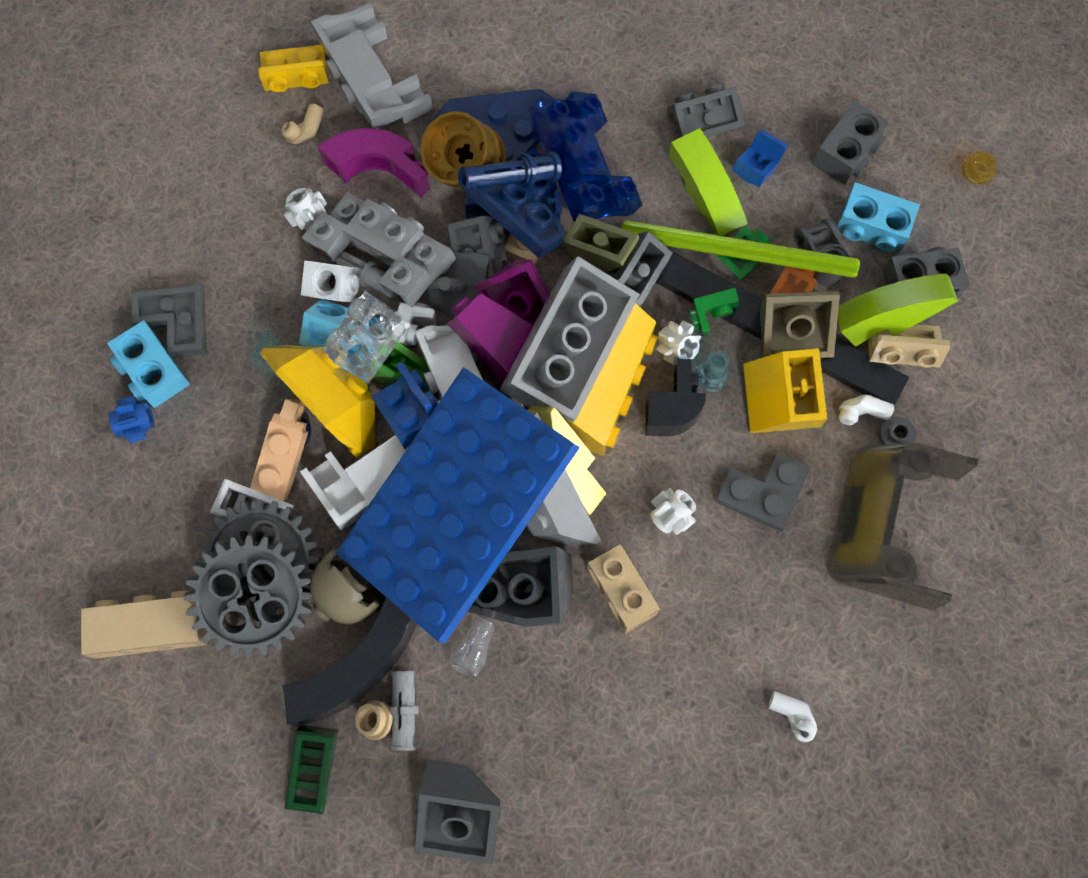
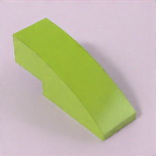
[668,128,748,236]
[838,274,958,346]

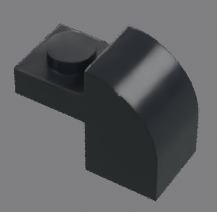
[646,359,706,436]

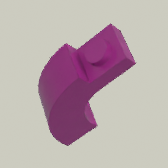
[318,128,430,198]

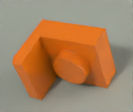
[770,266,818,294]

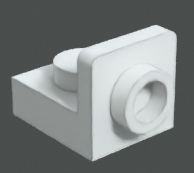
[391,302,437,349]

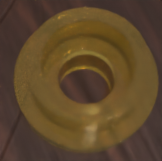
[962,151,997,185]

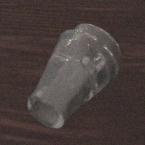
[450,618,496,678]

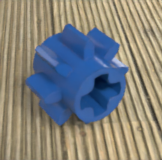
[109,396,155,443]

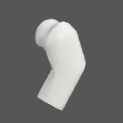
[768,691,817,742]

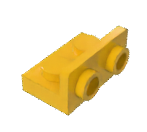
[258,45,329,92]

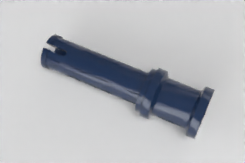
[458,151,562,190]

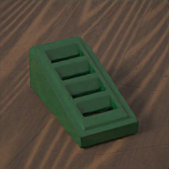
[284,725,338,814]

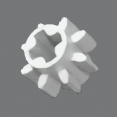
[284,188,327,230]
[656,321,701,365]
[651,488,696,535]

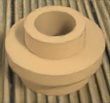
[355,700,393,740]

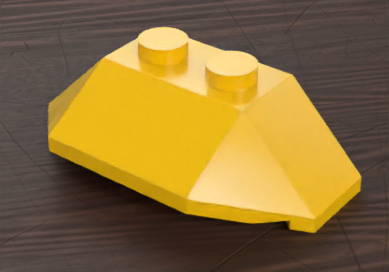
[260,345,376,458]

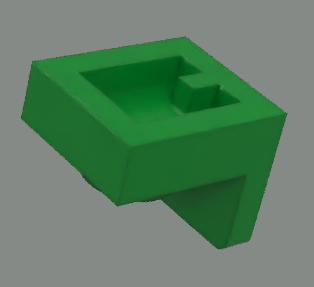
[716,226,771,280]
[689,288,739,337]

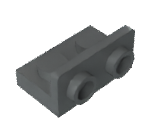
[667,84,746,138]
[447,216,510,278]

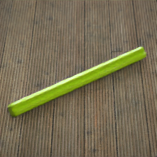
[622,220,860,278]

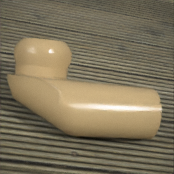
[281,104,324,144]

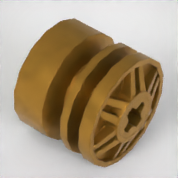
[420,111,507,192]

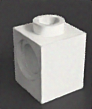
[301,260,359,302]

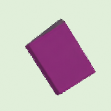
[474,259,550,326]

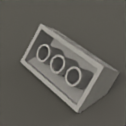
[500,256,640,422]

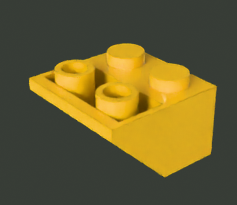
[743,348,827,433]

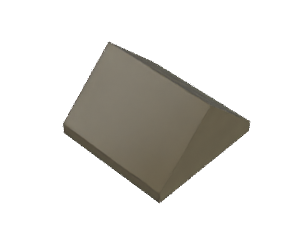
[760,291,840,358]

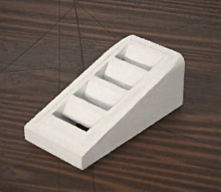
[210,479,294,538]

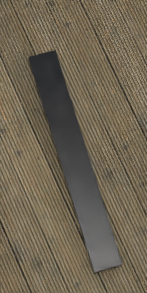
[655,250,909,406]

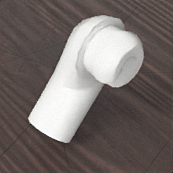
[838,395,894,425]

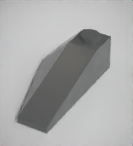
[467,546,573,627]

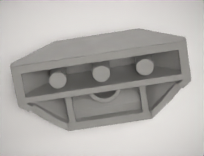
[525,412,601,546]

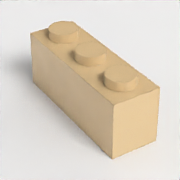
[81,591,208,659]

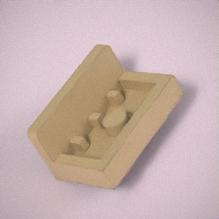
[868,324,950,368]

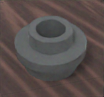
[879,417,916,452]

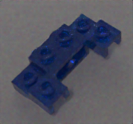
[529,91,643,222]

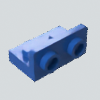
[371,362,438,449]

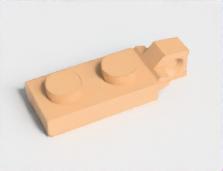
[250,398,308,501]

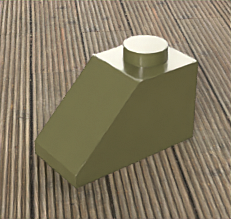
[562,214,639,273]

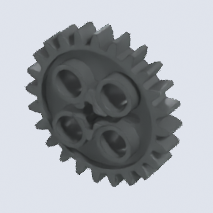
[196,499,321,621]
[184,532,313,659]

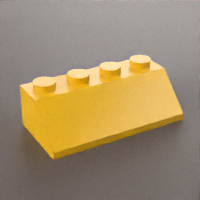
[565,303,659,456]

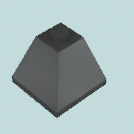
[415,759,501,864]

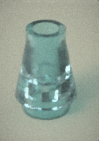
[695,351,730,392]

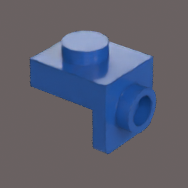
[731,129,788,188]

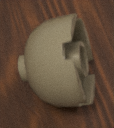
[309,549,385,625]

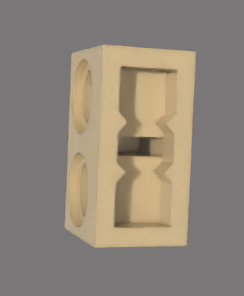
[586,544,660,634]

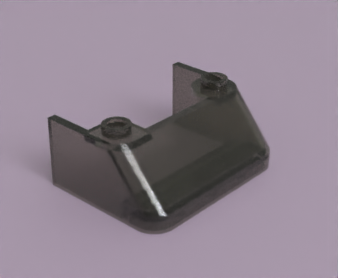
[827,443,978,611]

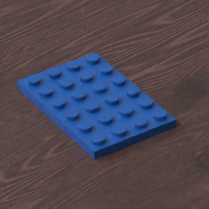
[336,367,580,643]

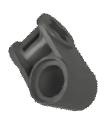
[794,218,850,287]

